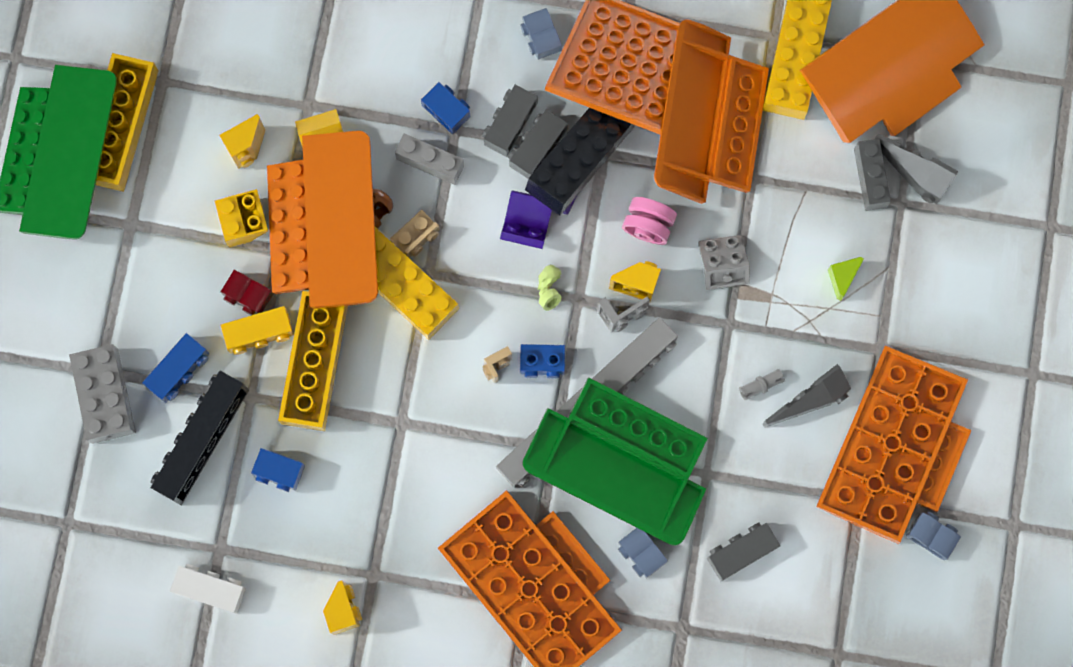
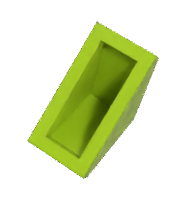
[828,257,864,301]

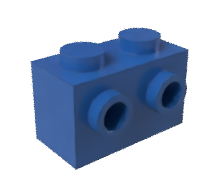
[421,82,471,135]
[520,344,565,378]
[251,448,305,492]

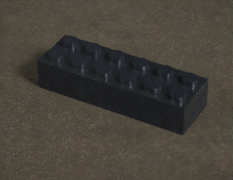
[525,108,635,216]
[150,370,249,506]

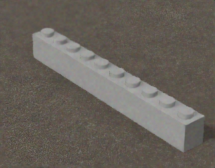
[496,317,678,488]

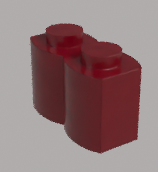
[220,270,274,315]

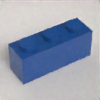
[142,333,210,403]

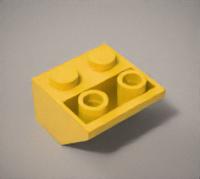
[214,189,268,248]
[323,580,362,635]

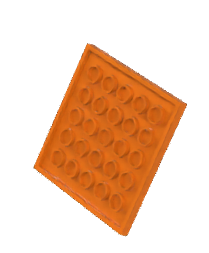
[545,0,679,135]

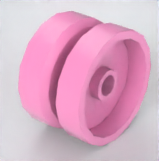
[622,197,677,245]

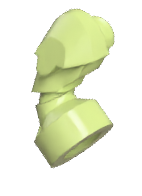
[538,264,562,311]

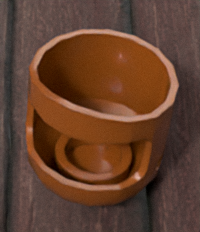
[373,189,393,229]

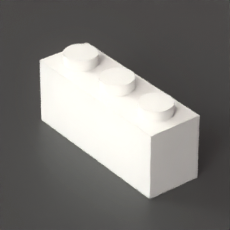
[170,564,246,614]

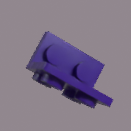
[500,190,552,249]

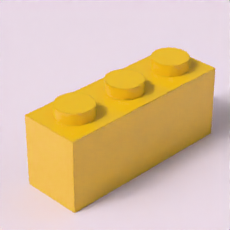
[220,306,294,355]

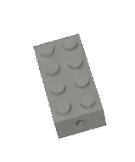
[69,344,136,444]

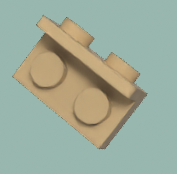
[390,210,440,258]
[482,346,512,383]

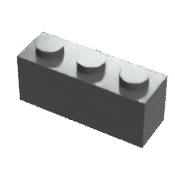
[482,84,538,157]
[508,109,568,179]
[854,139,891,211]
[707,522,781,581]

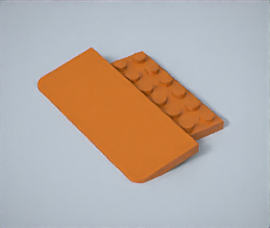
[654,19,769,204]
[267,131,378,309]

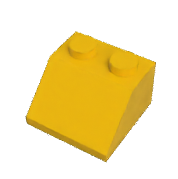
[295,109,343,148]
[219,114,265,169]
[609,261,661,303]

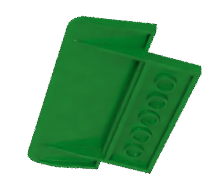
[0,65,117,239]
[522,378,708,545]

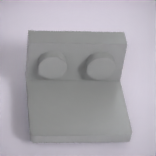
[698,235,750,290]
[597,296,650,332]

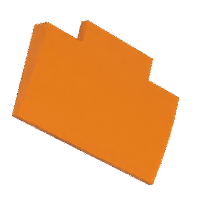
[800,0,985,143]
[816,346,971,544]
[438,490,622,667]

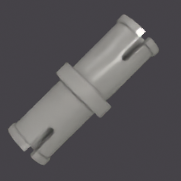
[739,369,785,400]

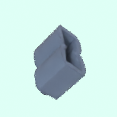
[520,8,562,60]
[906,512,961,560]
[618,528,668,579]

